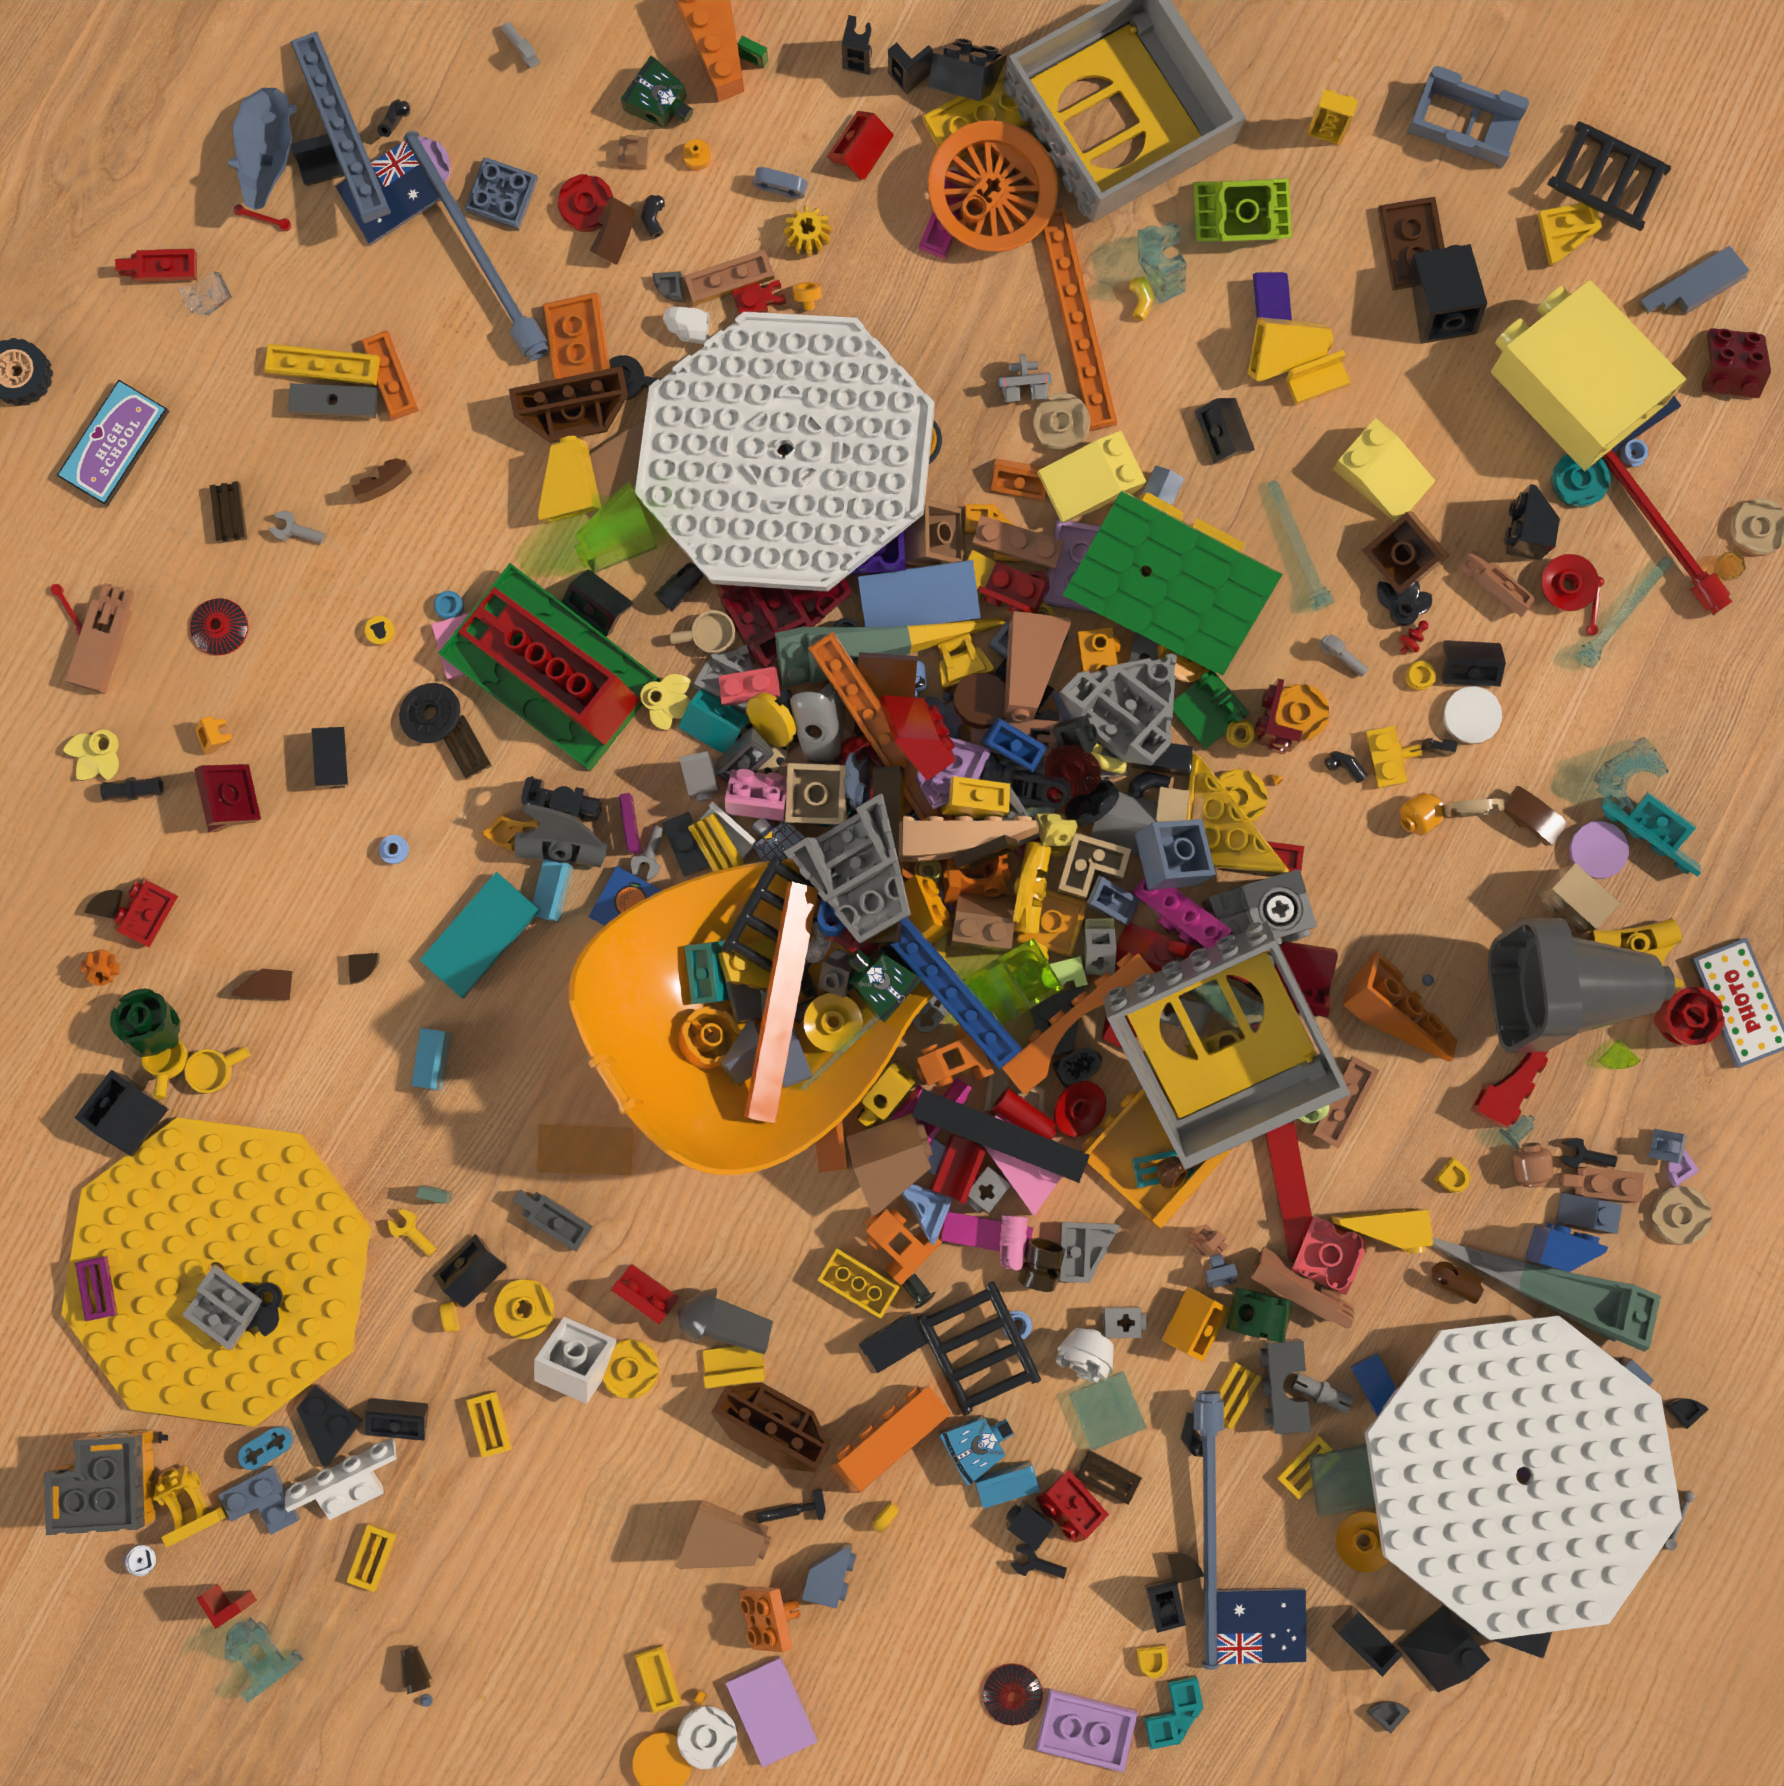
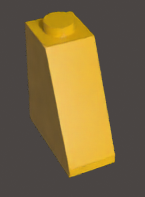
[1248,317,1333,381]
[538,436,602,523]

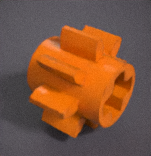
[80,949,120,986]

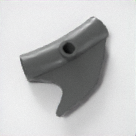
[515,804,607,868]

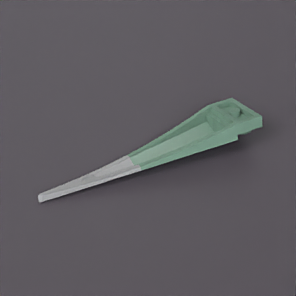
[1432,1238,1661,1352]

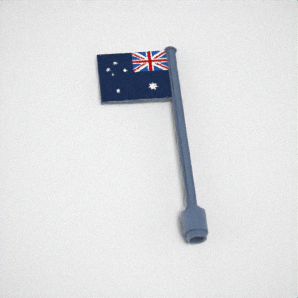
[335,131,549,362]
[1193,1390,1306,1670]

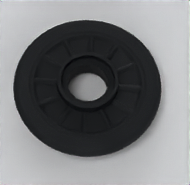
[399,683,460,743]

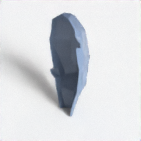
[228,88,296,210]

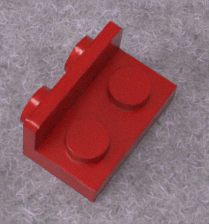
[977,561,1049,614]
[113,877,178,947]
[611,1264,679,1325]
[1036,1469,1109,1543]

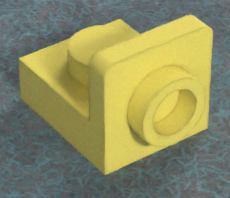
[1035,813,1078,846]

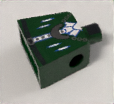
[620,55,693,128]
[847,949,922,1022]

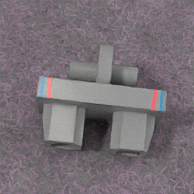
[997,354,1052,402]

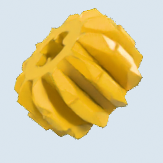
[783,205,832,257]

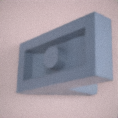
[783,1026,813,1088]
[1556,1193,1622,1234]

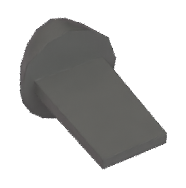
[678,1288,773,1354]

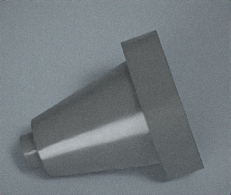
[1488,918,1675,1053]

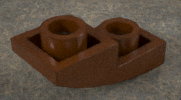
[590,196,635,265]
[352,458,412,503]
[1503,786,1567,846]

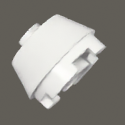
[1056,1328,1114,1383]

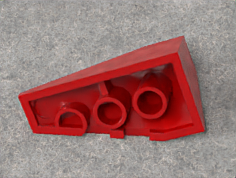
[1102,923,1178,1049]

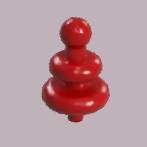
[1399,620,1429,654]

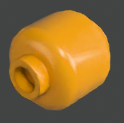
[1400,792,1444,836]

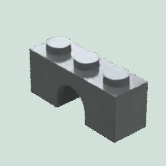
[1259,1338,1311,1434]

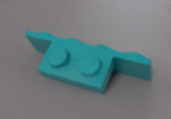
[1601,791,1701,877]

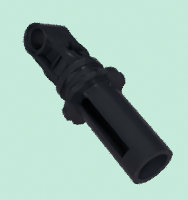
[980,752,1071,808]

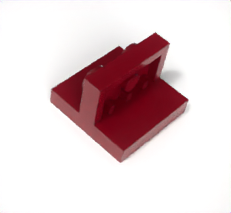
[194,764,261,832]

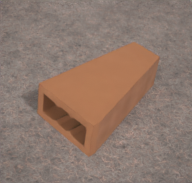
[1004,611,1071,722]

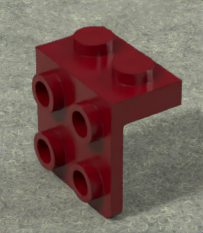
[1701,328,1771,398]
[1254,678,1303,754]
[1274,941,1338,1017]

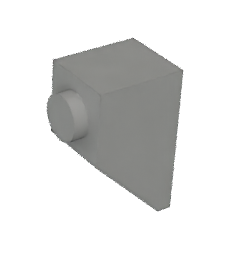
[679,751,719,802]

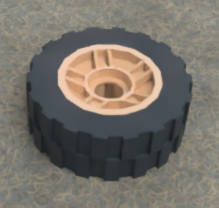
[0,338,53,406]

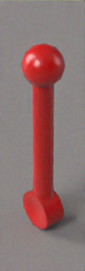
[234,204,291,231]
[1586,576,1604,636]
[50,584,83,635]

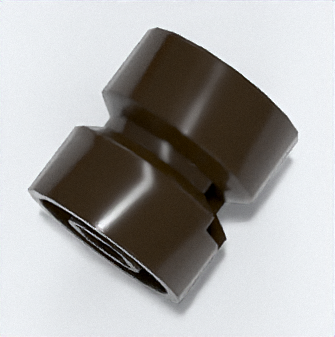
[1018,1238,1066,1292]

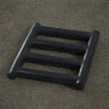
[1547,121,1671,231]
[721,855,835,982]
[917,1281,1041,1416]

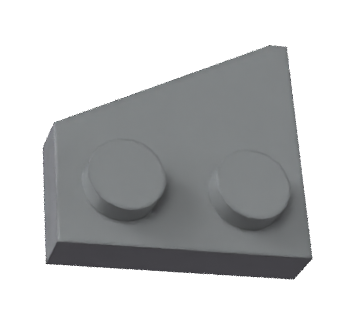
[1059,1221,1119,1283]

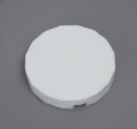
[1443,686,1502,744]
[677,1706,737,1769]

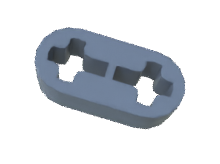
[752,167,808,199]

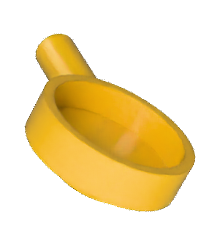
[141,1039,188,1100]
[185,1046,251,1093]

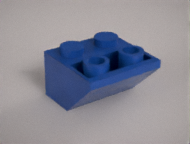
[1525,1222,1608,1272]

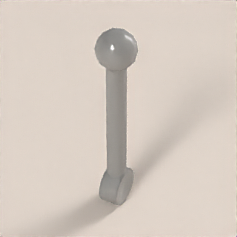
[1664,1491,1695,1551]

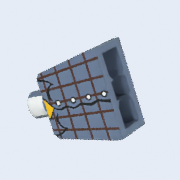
[752,818,806,862]

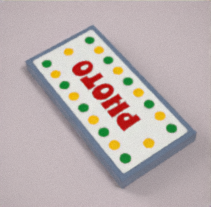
[1690,938,1784,1068]

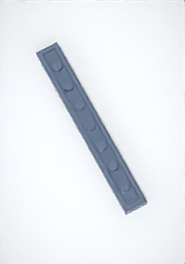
[290,31,391,223]

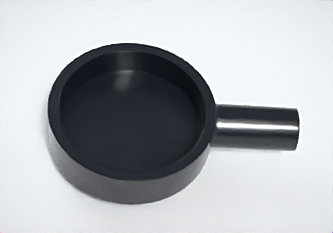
[609,355,662,400]

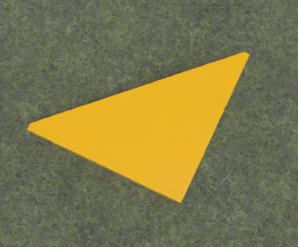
[1186,753,1289,873]

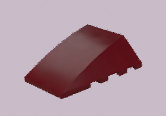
[715,578,853,668]

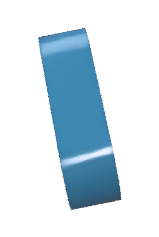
[238,1426,294,1470]

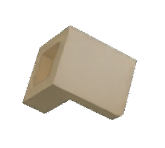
[1156,787,1189,822]

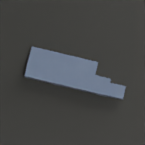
[1639,246,1749,315]

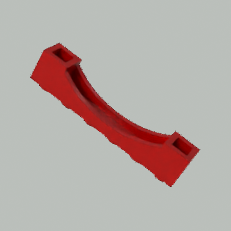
[1470,1050,1549,1128]

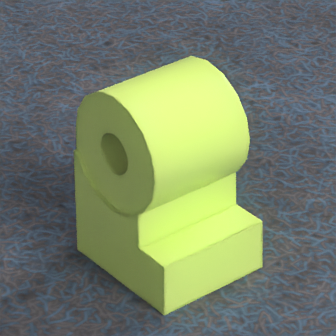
[1042,956,1088,990]

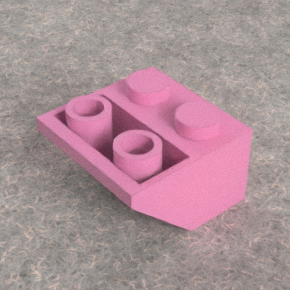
[725,769,787,821]

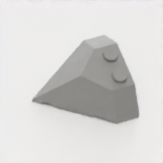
[1059,653,1177,765]

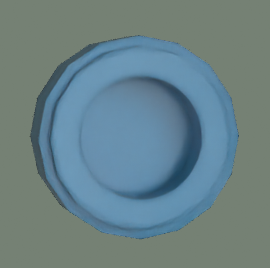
[434,591,464,620]

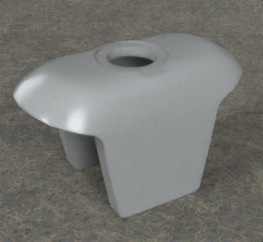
[790,690,846,764]

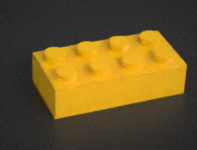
[1306,89,1358,145]
[817,1248,900,1319]

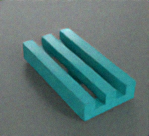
[1132,1150,1195,1188]

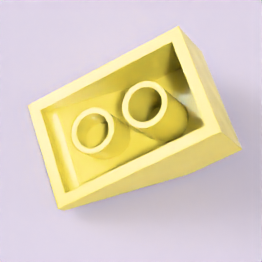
[1332,418,1435,522]
[1037,431,1146,523]

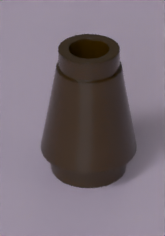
[400,1646,432,1694]

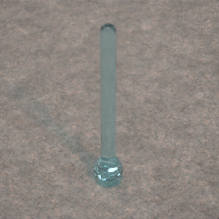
[1268,480,1335,611]
[1575,557,1672,668]

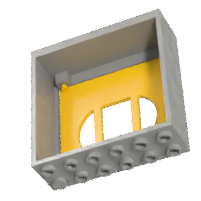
[1003,0,1246,223]
[1103,921,1351,1169]

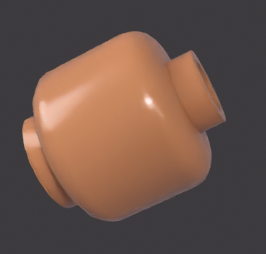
[1513,1142,1554,1188]

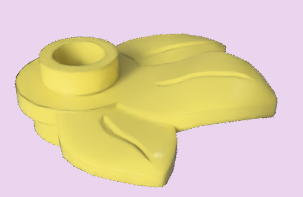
[640,674,691,730]
[63,729,119,780]

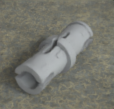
[1291,1372,1354,1414]

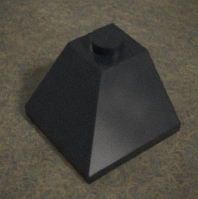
[1398,1605,1490,1692]

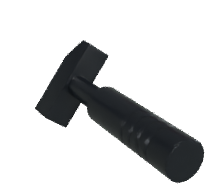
[756,1489,826,1523]

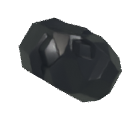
[1051,1048,1103,1089]

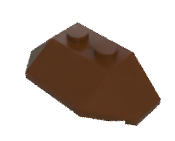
[509,366,628,443]
[711,1382,830,1472]

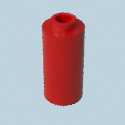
[990,1087,1057,1140]

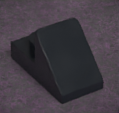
[1145,1578,1186,1633]

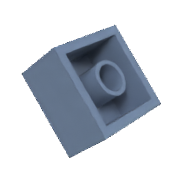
[1135,819,1216,890]

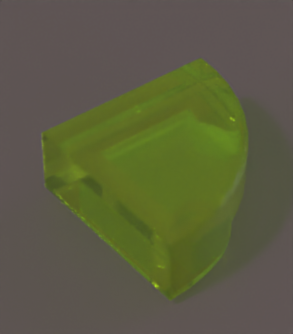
[1597,1040,1641,1070]

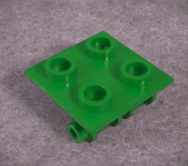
[1173,670,1250,750]

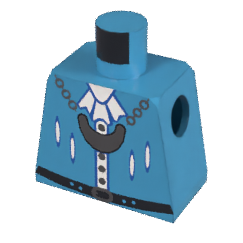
[939,1415,1014,1486]

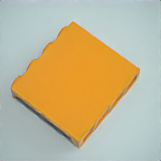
[1080,1071,1233,1229]

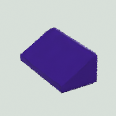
[1253,272,1292,320]

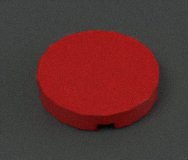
[558,174,614,232]

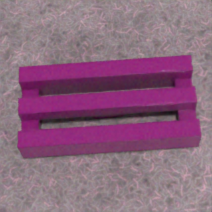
[619,793,642,855]
[75,1256,118,1322]

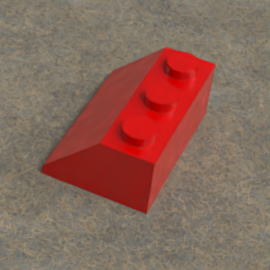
[879,695,956,781]

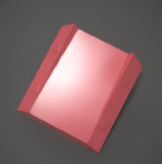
[1291,1216,1368,1295]

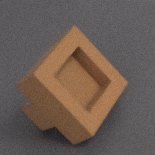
[617,135,649,169]

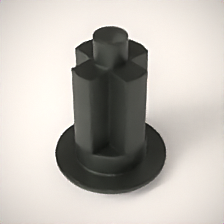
[902,1273,936,1309]

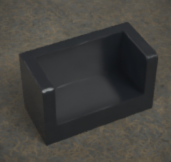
[1332,1605,1402,1677]

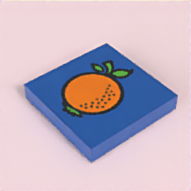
[588,866,662,926]

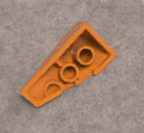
[1343,951,1457,1062]

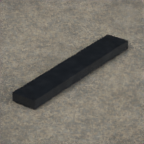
[912,1089,1090,1183]

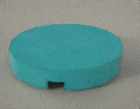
[1551,454,1611,508]

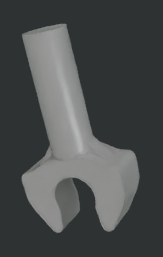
[501,22,540,69]
[269,511,325,544]
[1319,634,1368,677]
[631,825,664,881]

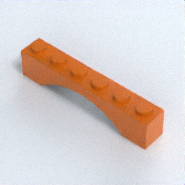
[1002,953,1155,1095]

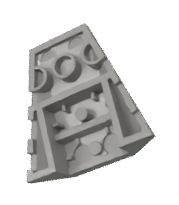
[783,794,911,943]

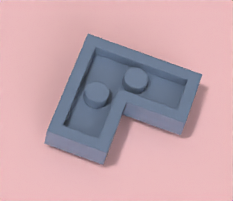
[218,1466,300,1535]

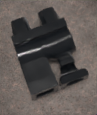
[521,776,603,823]

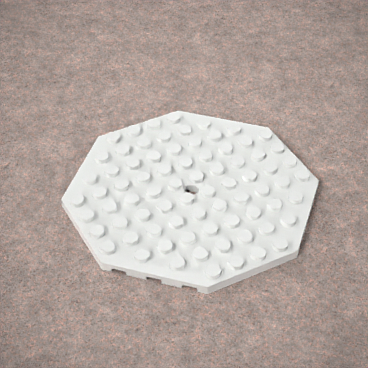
[635,312,935,591]
[1365,1316,1682,1640]

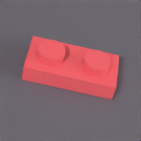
[718,667,780,706]

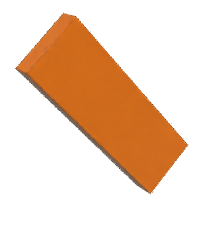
[360,330,419,421]

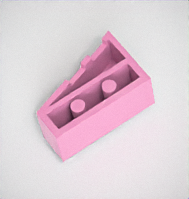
[982,1115,1062,1216]

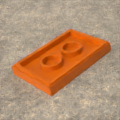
[543,292,610,380]

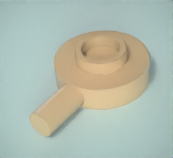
[670,610,736,655]

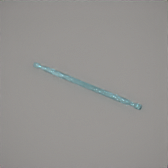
[800,1016,879,1091]

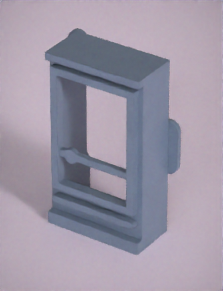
[1406,66,1529,168]

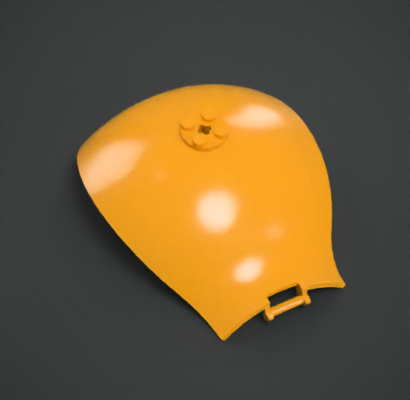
[569,859,934,1175]

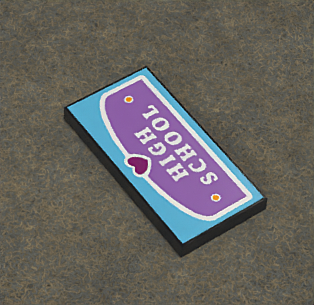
[57,380,170,507]

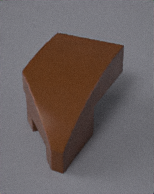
[231,969,292,1000]

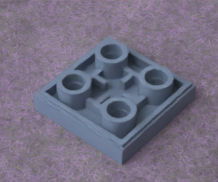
[464,157,538,230]

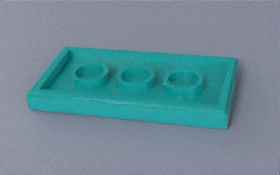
[420,872,541,999]

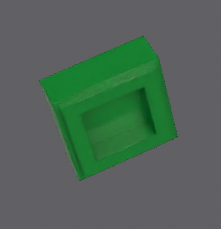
[737,35,768,68]

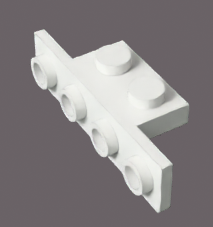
[285,1438,397,1520]

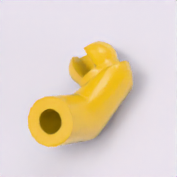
[1129,277,1154,321]

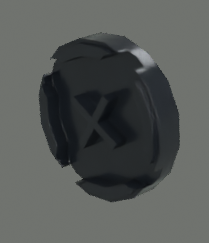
[1065,780,1119,827]

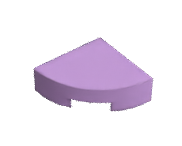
[1667,1148,1699,1187]

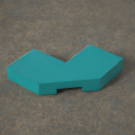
[1144,1675,1204,1750]

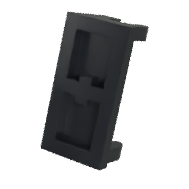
[841,15,872,75]
[311,727,348,790]

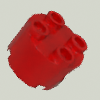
[1654,987,1725,1047]

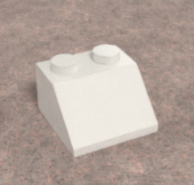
[534,1317,616,1404]

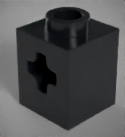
[1005,1500,1054,1551]

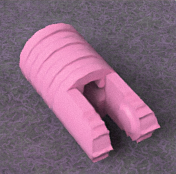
[999,1215,1028,1271]

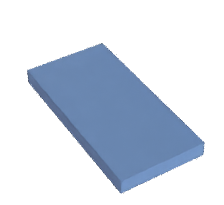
[858,560,981,627]

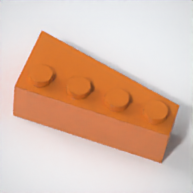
[674,0,745,102]
[828,1385,951,1493]

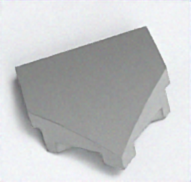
[693,645,754,714]

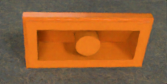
[989,458,1047,502]

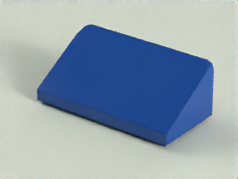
[980,718,1047,772]

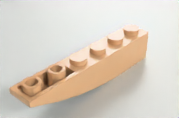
[903,816,1039,862]

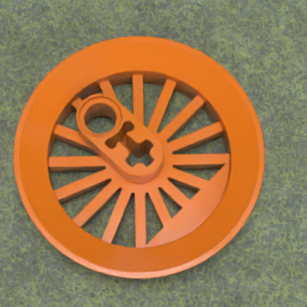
[928,120,1058,252]

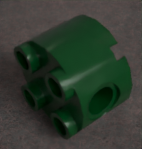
[110,988,180,1057]
[1226,1288,1292,1343]

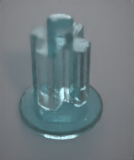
[1499,1115,1535,1149]

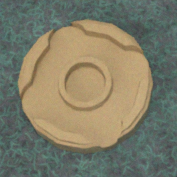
[1033,392,1091,451]
[1730,498,1784,556]
[1444,799,1505,817]
[1650,1186,1712,1245]

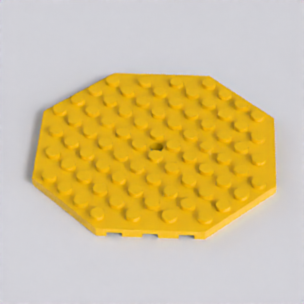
[61,1117,372,1427]

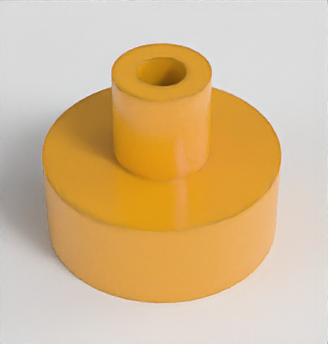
[682,139,711,171]
[793,282,822,310]

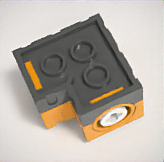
[44,1429,156,1535]

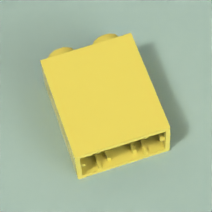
[1491,280,1686,471]

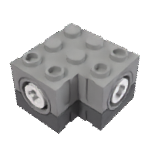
[1202,869,1317,944]

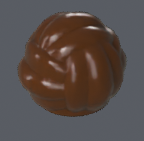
[1156,1156,1188,1188]

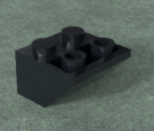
[928,38,1007,101]
[1504,484,1560,560]
[74,1070,169,1157]

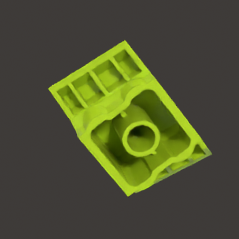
[1193,178,1292,242]

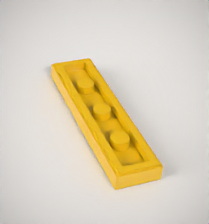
[263,343,380,386]

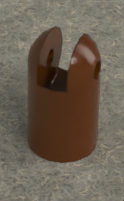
[1431,1261,1484,1304]

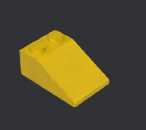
[1329,1207,1434,1254]

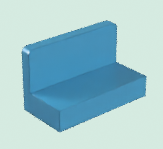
[975,1461,1040,1509]

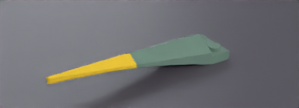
[775,617,1006,688]

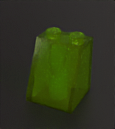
[574,481,657,573]
[963,938,1064,1025]

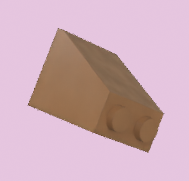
[950,893,1016,954]
[846,1113,933,1216]
[675,1500,771,1569]

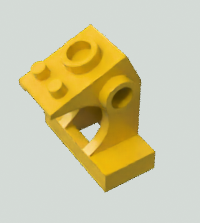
[153,1464,228,1548]

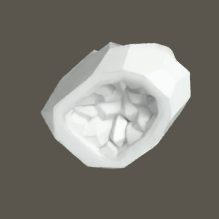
[663,307,710,344]

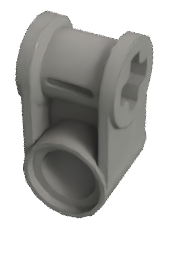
[1160,998,1211,1035]

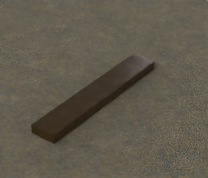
[870,766,904,945]

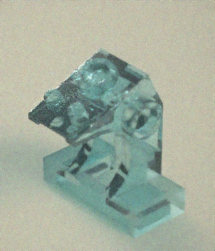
[1138,222,1187,304]
[1593,737,1669,809]
[224,1617,303,1703]

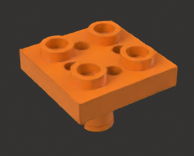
[739,1587,801,1653]

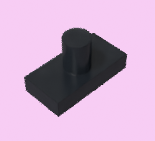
[662,812,711,877]

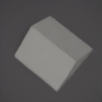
[1089,791,1158,857]

